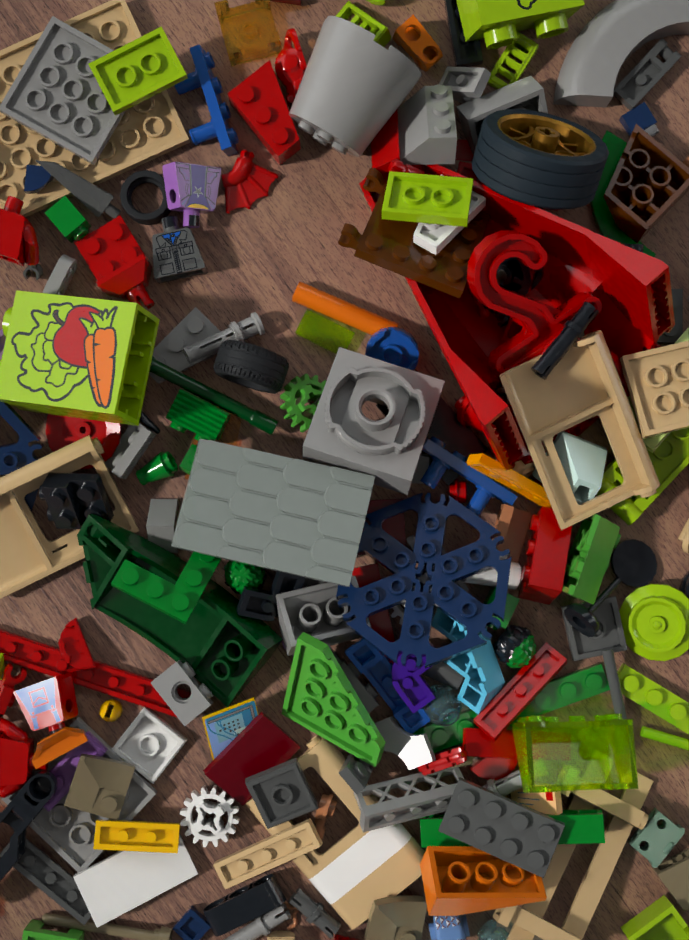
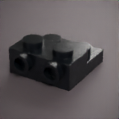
[39,473,114,529]

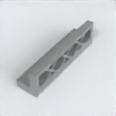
[354,767,464,832]

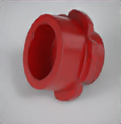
[450,479,467,503]

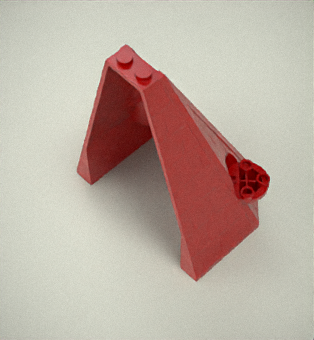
[359,165,675,470]

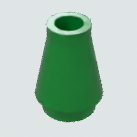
[136,451,178,485]

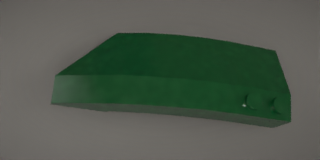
[77,513,283,707]

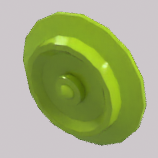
[619,583,689,661]

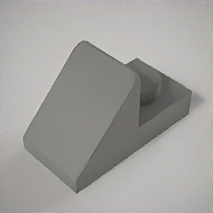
[439,66,491,104]

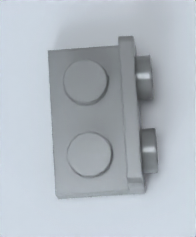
[105,423,157,479]

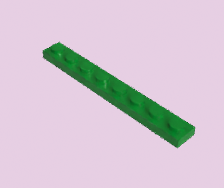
[412,663,610,753]

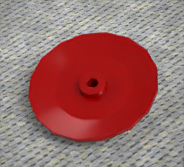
[45,414,121,469]

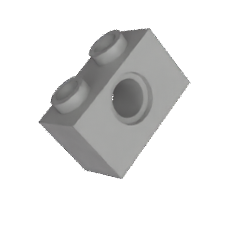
[150,660,213,726]

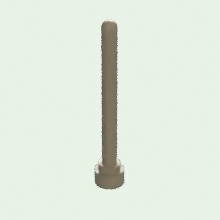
[42,913,173,940]

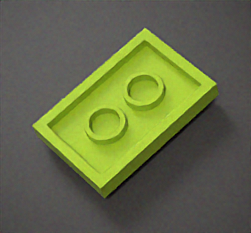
[88,26,188,116]
[382,171,473,227]

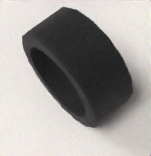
[120,170,171,225]

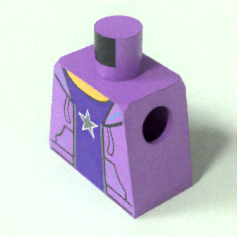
[162,162,221,228]

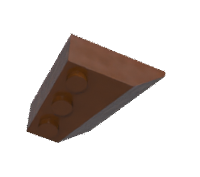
[603,124,689,243]

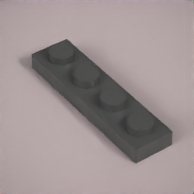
[0,838,91,925]

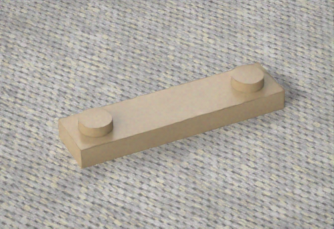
[213,818,323,889]

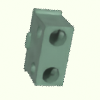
[628,808,685,868]

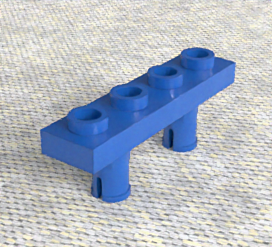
[174,45,239,156]
[420,436,518,517]

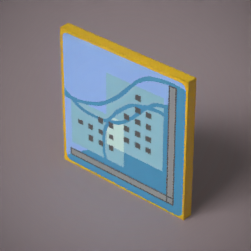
[202,697,258,760]

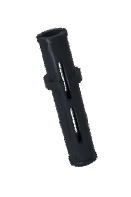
[531,302,599,380]

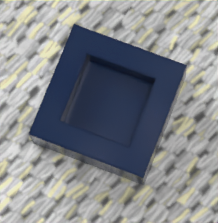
[172,906,211,940]

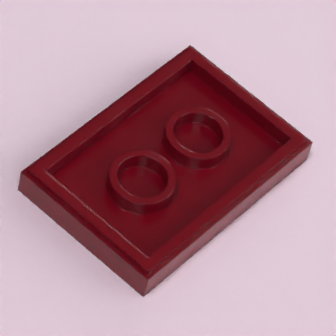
[203,711,301,806]

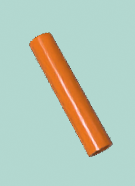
[292,281,399,335]

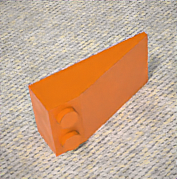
[420,846,547,916]

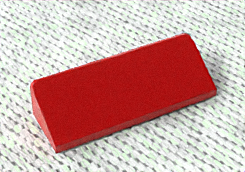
[371,109,400,173]

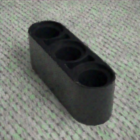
[203,874,286,937]

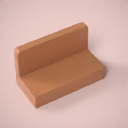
[492,504,532,563]

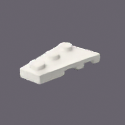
[413,174,486,255]

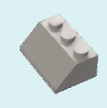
[457,75,548,155]
[397,84,457,165]
[276,576,371,656]

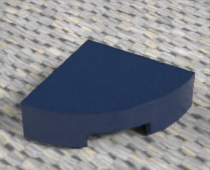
[24,165,54,194]

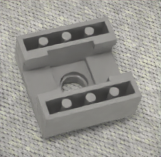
[303,347,445,495]

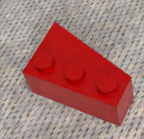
[227,60,301,165]
[518,506,572,605]

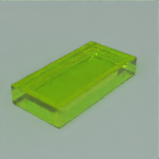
[295,309,355,354]

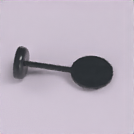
[564,539,657,637]

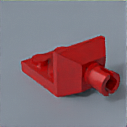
[75,215,155,310]

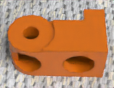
[392,14,443,72]

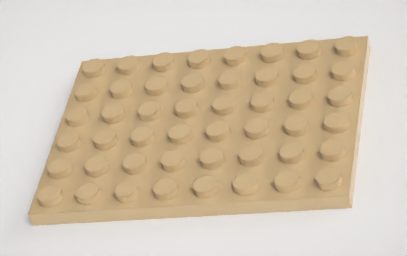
[0,0,190,217]

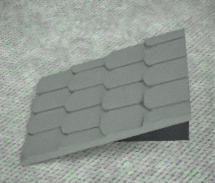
[171,439,375,587]

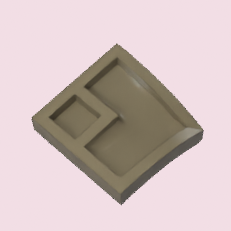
[64,754,135,821]
[364,895,427,940]

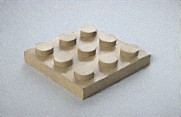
[620,341,689,439]

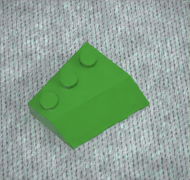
[562,514,621,605]

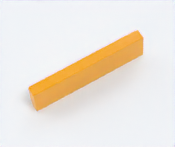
[466,453,552,508]

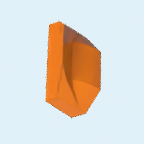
[32,726,89,769]

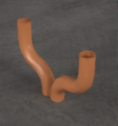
[284,901,299,931]

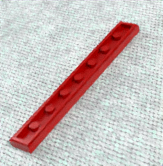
[0,629,191,718]

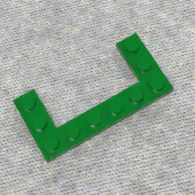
[111,444,222,624]

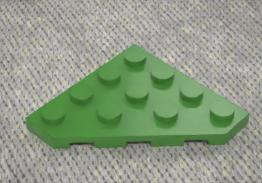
[281,632,386,767]

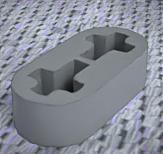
[43,254,78,295]

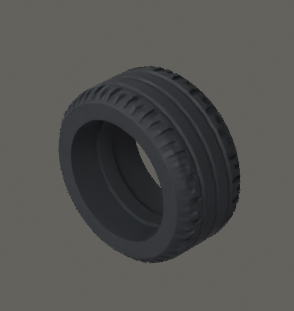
[213,340,289,394]

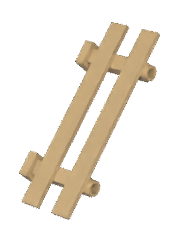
[492,750,654,940]

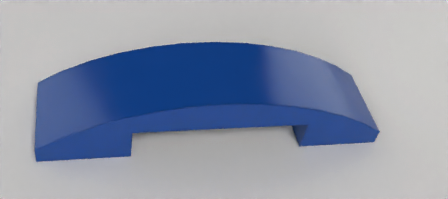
[345,638,431,733]

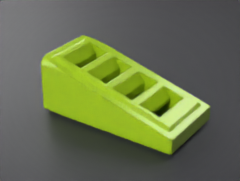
[336,1,391,47]
[487,31,539,89]

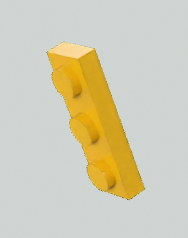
[93,819,180,853]

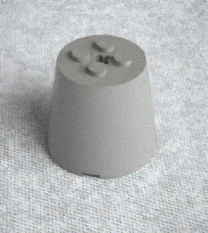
[289,16,422,157]

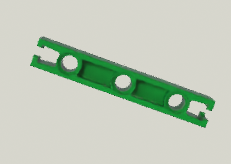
[420,809,605,848]

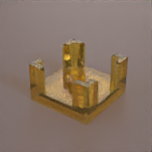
[214,0,282,66]

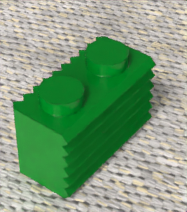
[166,389,231,442]

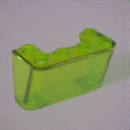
[511,714,638,793]

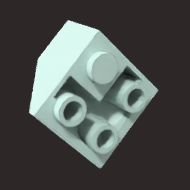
[532,431,607,504]

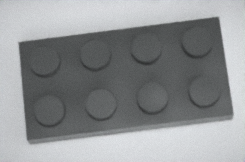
[438,777,565,878]

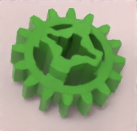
[280,374,326,433]

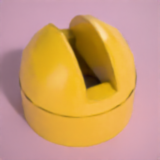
[99,699,123,722]

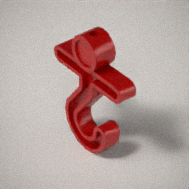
[467,230,602,374]

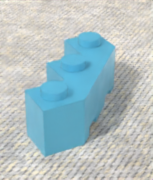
[432,608,505,714]

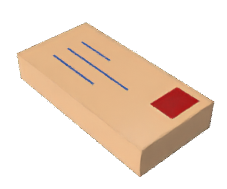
[511,782,563,815]

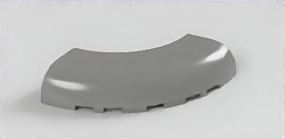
[553,0,689,108]

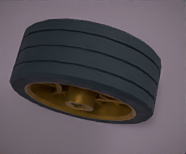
[472,109,609,210]

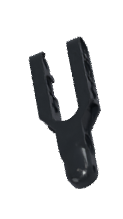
[0,771,58,882]

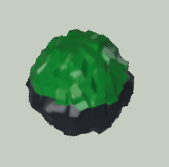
[222,560,267,595]
[492,625,536,668]

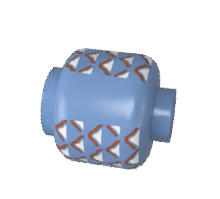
[428,914,470,940]

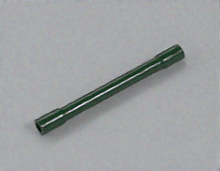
[149,356,279,435]

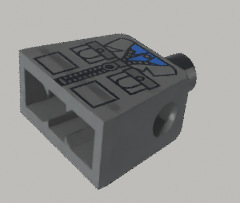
[152,216,208,284]

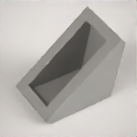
[146,499,179,553]

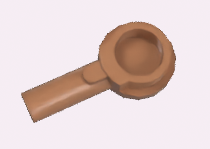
[314,793,338,840]

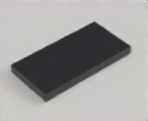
[376,370,488,486]

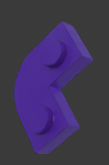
[391,641,436,714]

